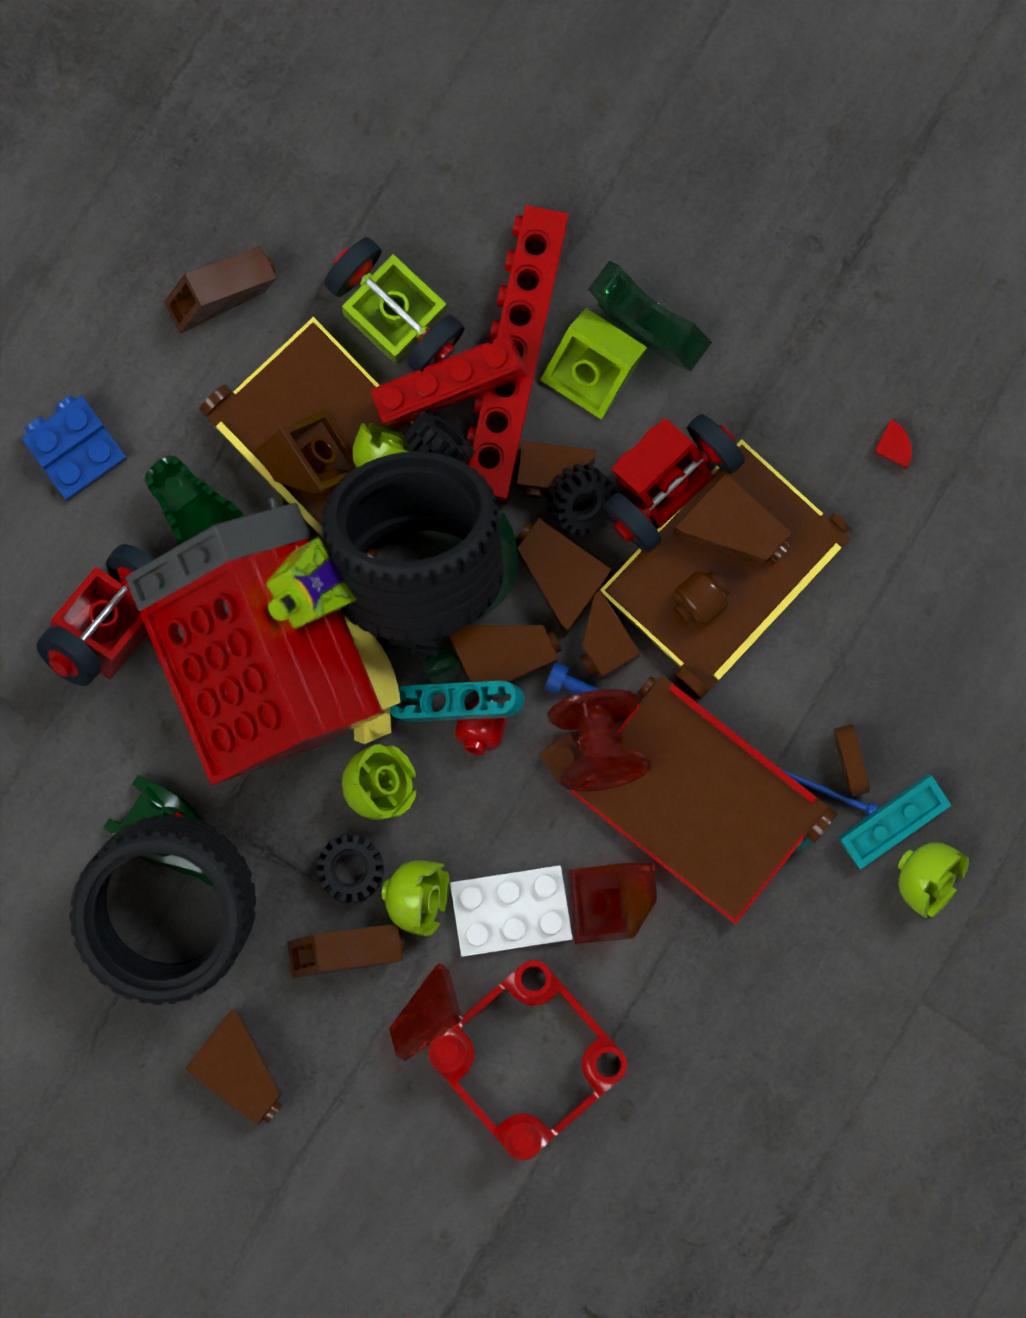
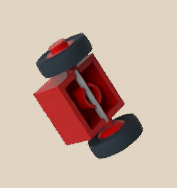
[603,414,745,553]
[36,544,154,686]

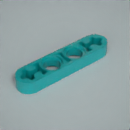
[390,681,524,722]

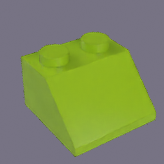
[540,308,647,419]

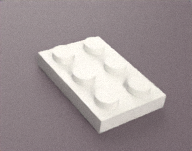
[450,865,572,957]

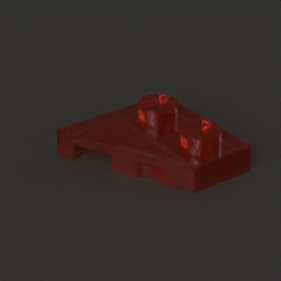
[389,963,463,1061]

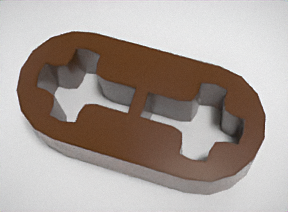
[833,724,870,797]

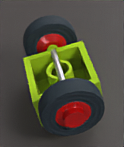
[324,237,465,372]

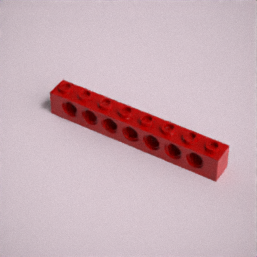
[467,205,569,504]

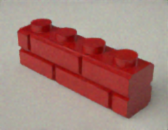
[370,334,527,430]

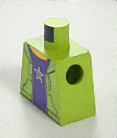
[266,537,357,628]

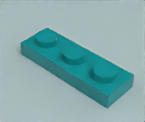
[837,773,951,870]

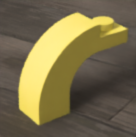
[344,616,400,744]

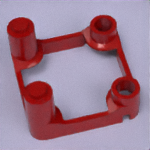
[428,960,627,1160]

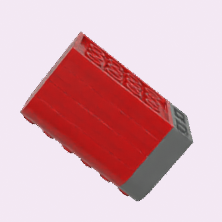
[125,503,384,786]

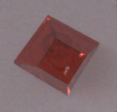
[570,863,657,944]

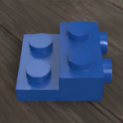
[21,395,127,502]

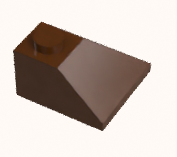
[255,409,356,495]

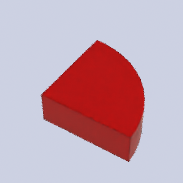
[874,419,912,470]

